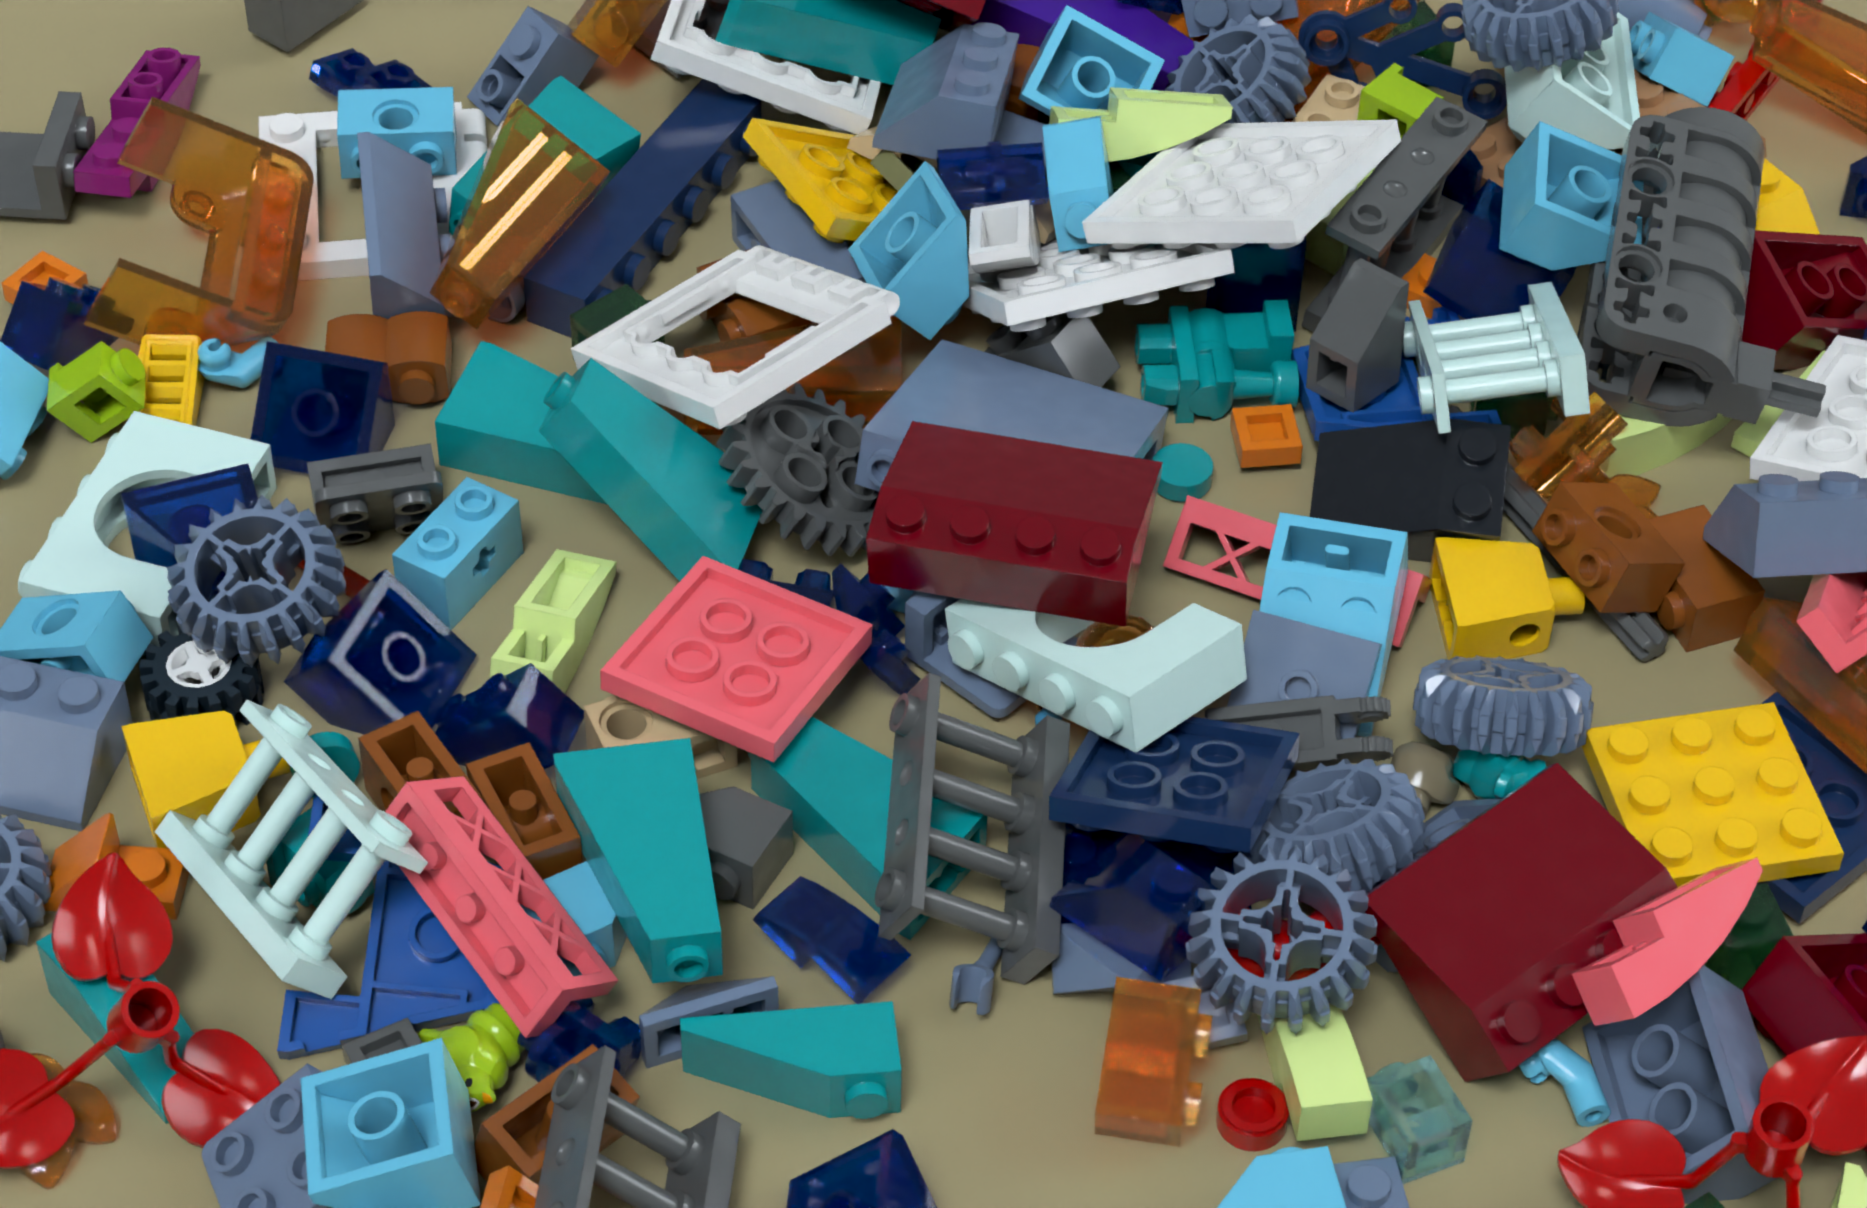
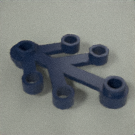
[1298,0,1507,119]

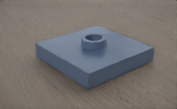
[1227,610,1382,739]

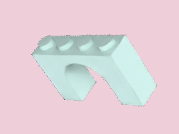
[18,411,277,655]
[945,599,1247,753]

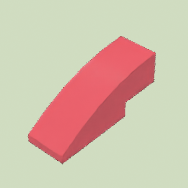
[1571,858,1763,1026]

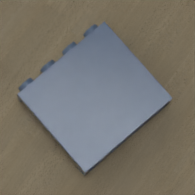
[855,339,1169,491]

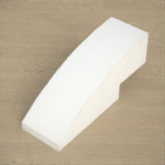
[968,199,1041,274]

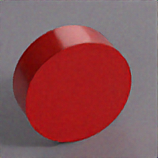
[1216,1078,1289,1151]

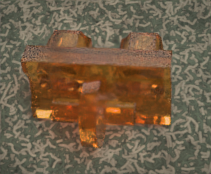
[1509,391,1628,502]

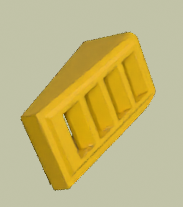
[138,334,205,426]

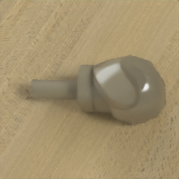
[1390,741,1460,816]

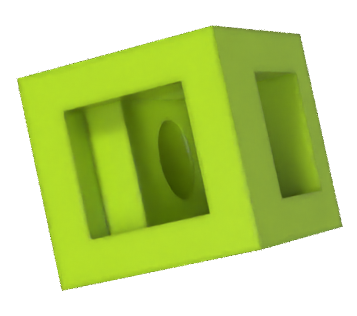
[1357,63,1444,138]
[46,341,146,443]

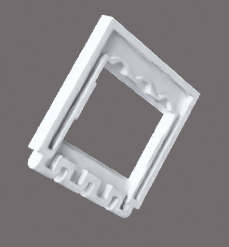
[650,0,881,135]
[259,102,488,284]
[571,245,900,429]

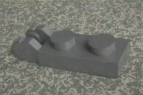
[1205,695,1393,771]

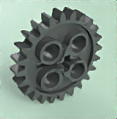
[716,383,879,557]

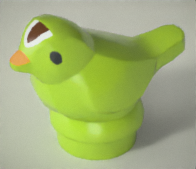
[418,1003,529,1112]

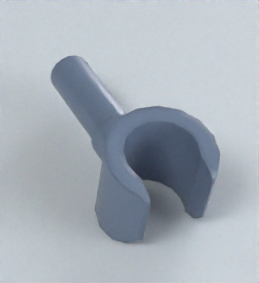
[949,938,1002,1015]

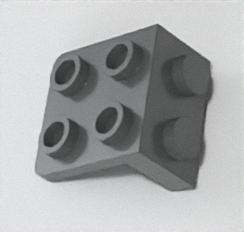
[0,91,95,220]
[307,443,443,544]

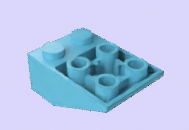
[1259,512,1408,737]

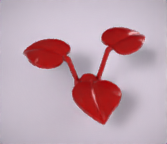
[0,852,281,1169]
[1557,1035,1867,1208]

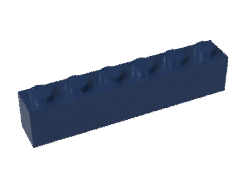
[523,79,762,342]

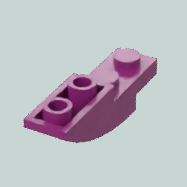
[73,48,201,198]

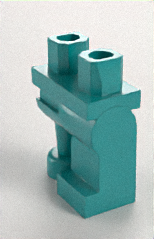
[1134,300,1299,423]

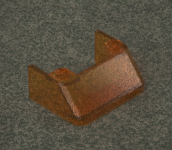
[84,96,314,347]

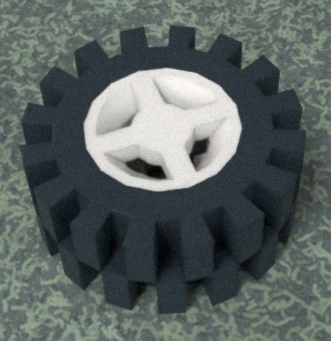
[139,625,264,727]

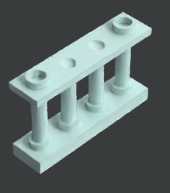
[1402,282,1590,434]
[155,700,428,999]

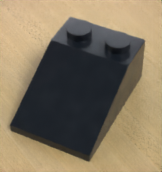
[1310,418,1511,562]

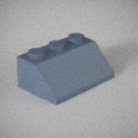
[872,22,1019,169]
[357,132,457,319]
[1703,471,1867,578]
[0,656,133,831]
[1582,965,1777,1204]

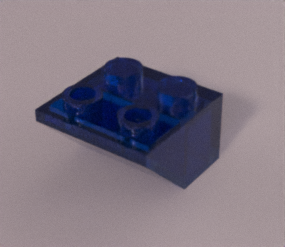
[1423,179,1577,319]

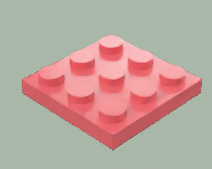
[600,556,873,763]

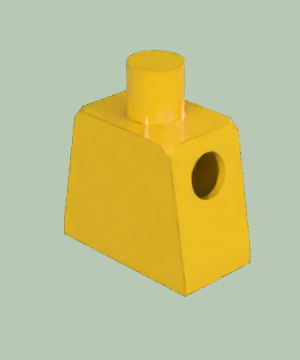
[1429,537,1585,660]
[121,710,291,848]

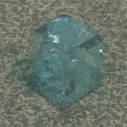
[1367,1055,1473,1184]

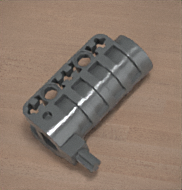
[1578,107,1826,427]

